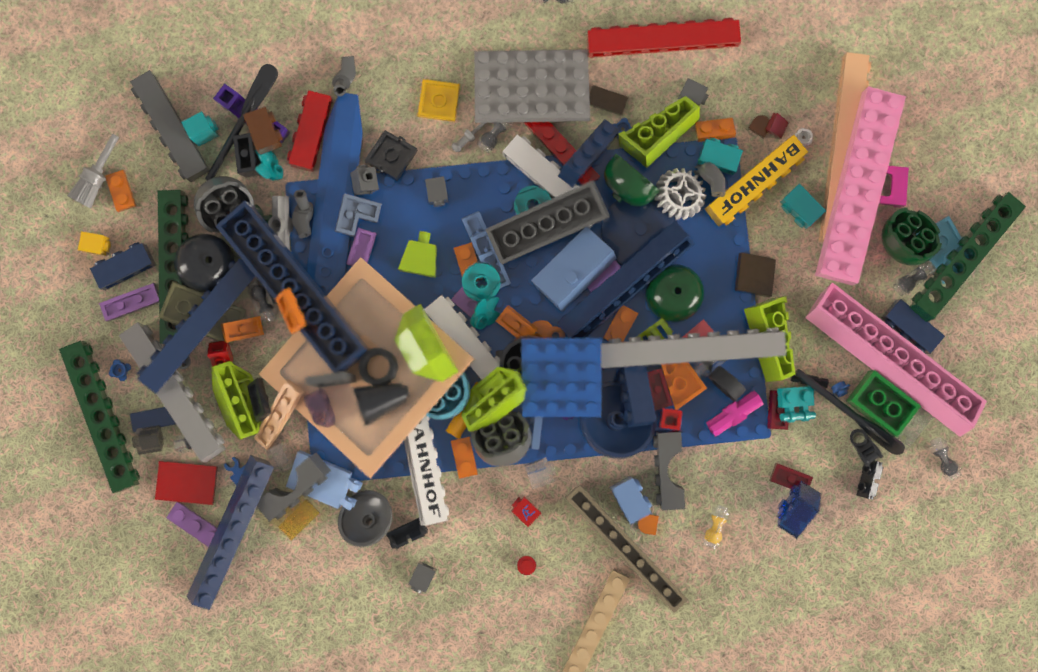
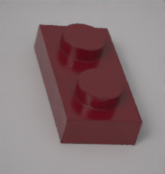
[647,368,673,410]
[767,390,789,430]
[769,463,813,495]

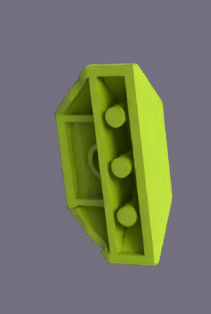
[394,304,459,382]
[211,361,263,440]
[461,367,526,432]

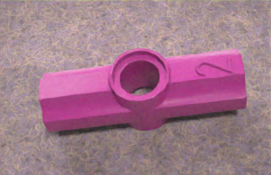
[706,391,763,437]

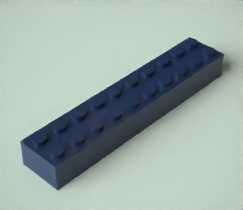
[216,201,369,373]

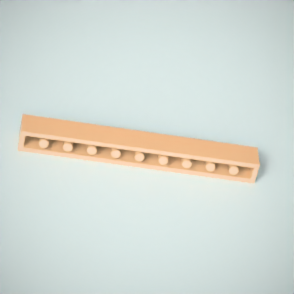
[819,52,871,242]

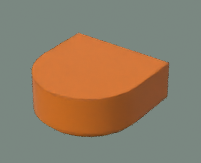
[637,514,659,535]

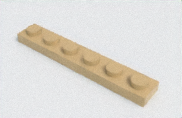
[562,569,630,672]

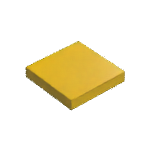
[417,79,460,122]

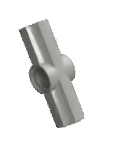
[268,196,294,250]

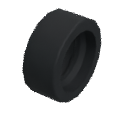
[358,348,398,385]
[709,366,746,401]

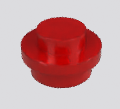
[517,556,536,575]

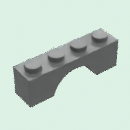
[653,430,685,511]
[257,453,331,522]

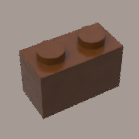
[243,107,283,155]

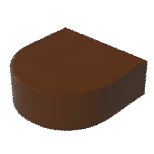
[747,115,770,138]

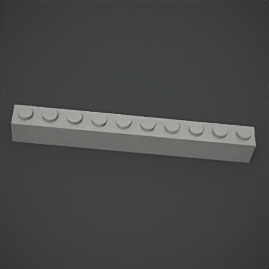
[601,328,786,368]

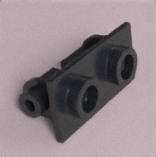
[856,461,884,500]
[386,518,428,549]

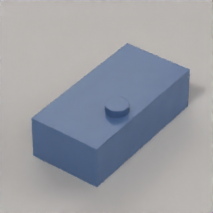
[532,227,617,312]

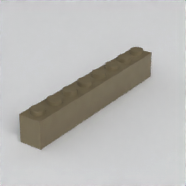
[565,484,688,613]

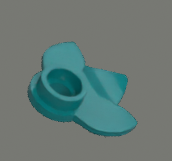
[255,150,283,181]
[470,297,501,329]

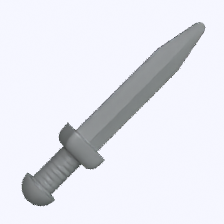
[452,123,486,152]

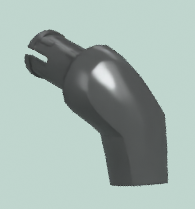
[332,56,356,96]
[694,162,725,197]
[292,190,314,238]

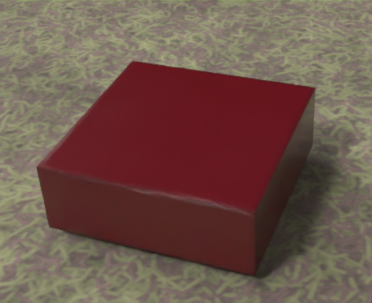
[765,113,789,139]

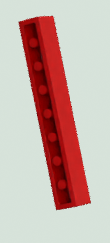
[587,18,741,58]

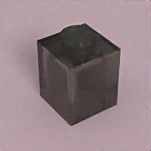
[132,425,164,455]

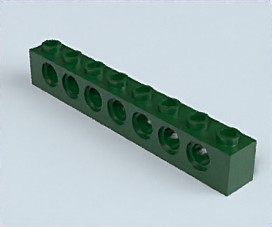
[157,190,189,344]
[909,192,1026,322]
[59,340,140,494]

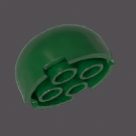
[604,154,661,207]
[881,207,942,266]
[645,264,704,323]

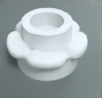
[795,128,813,147]

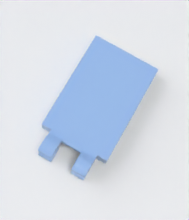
[286,450,363,510]

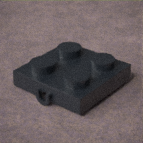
[364,130,418,181]

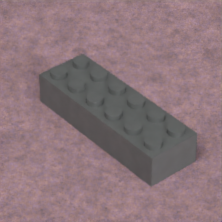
[485,181,610,265]

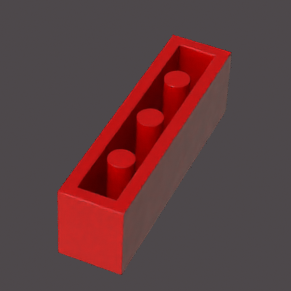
[287,90,333,172]

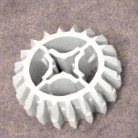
[655,168,706,220]

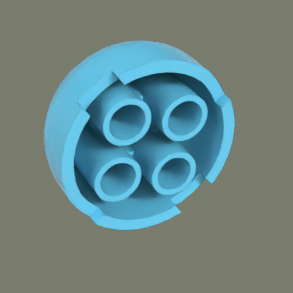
[425,372,470,420]

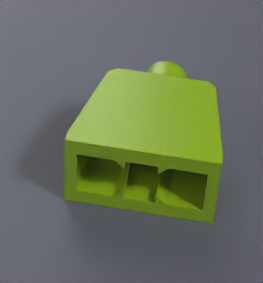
[398,231,437,278]

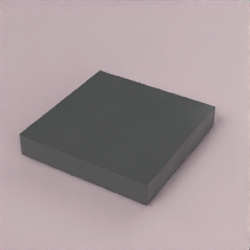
[306,372,356,388]

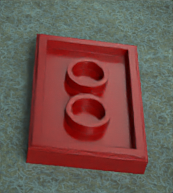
[155,461,218,505]

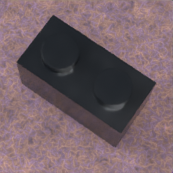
[233,133,261,178]

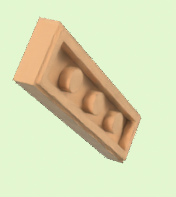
[254,380,304,450]

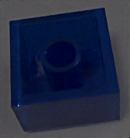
[776,481,821,539]

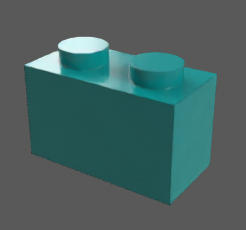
[181,111,219,147]
[697,138,743,175]
[780,183,826,229]

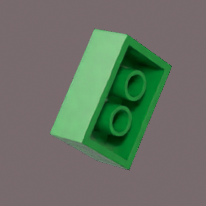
[846,370,921,437]

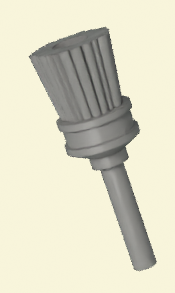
[67,134,119,208]

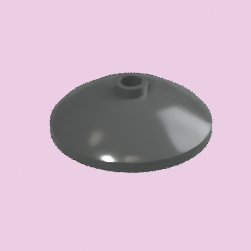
[338,490,392,548]

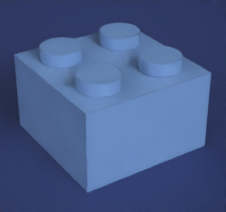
[610,476,652,524]

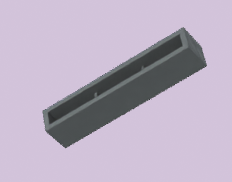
[130,70,210,182]

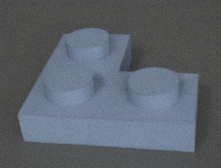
[335,194,382,236]

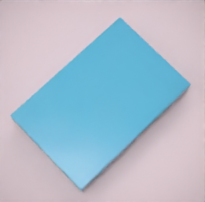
[915,216,969,284]

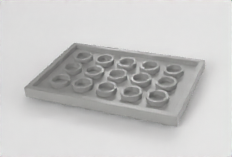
[474,50,590,123]

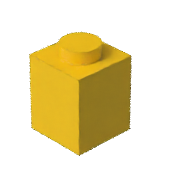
[77,231,111,256]

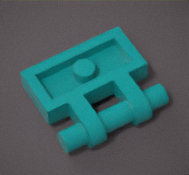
[777,386,816,423]

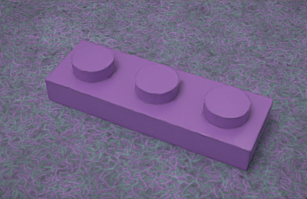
[99,283,159,322]
[166,502,217,547]

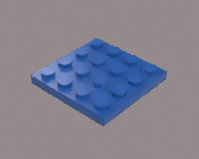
[522,338,601,417]

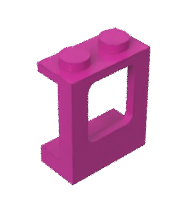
[879,166,909,208]

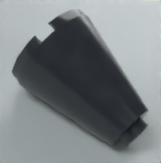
[353,383,410,426]

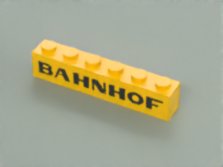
[704,135,808,227]

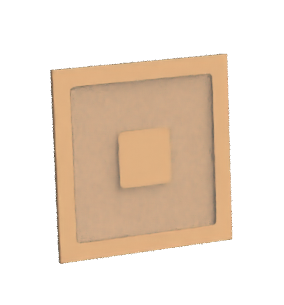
[259,257,475,478]

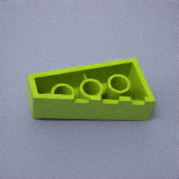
[618,96,700,168]
[744,295,795,382]

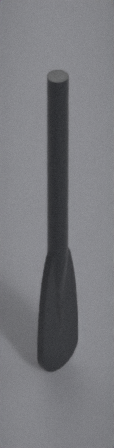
[205,64,278,180]
[795,368,905,455]

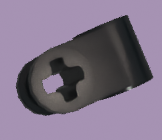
[850,429,884,467]

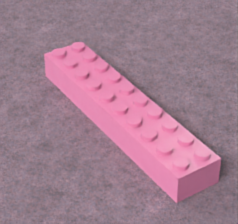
[815,86,906,286]
[805,283,987,437]

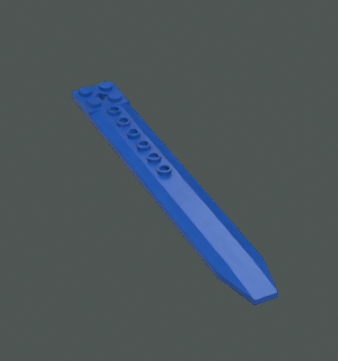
[307,93,363,296]

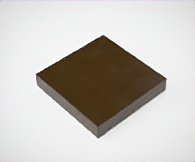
[734,252,776,297]

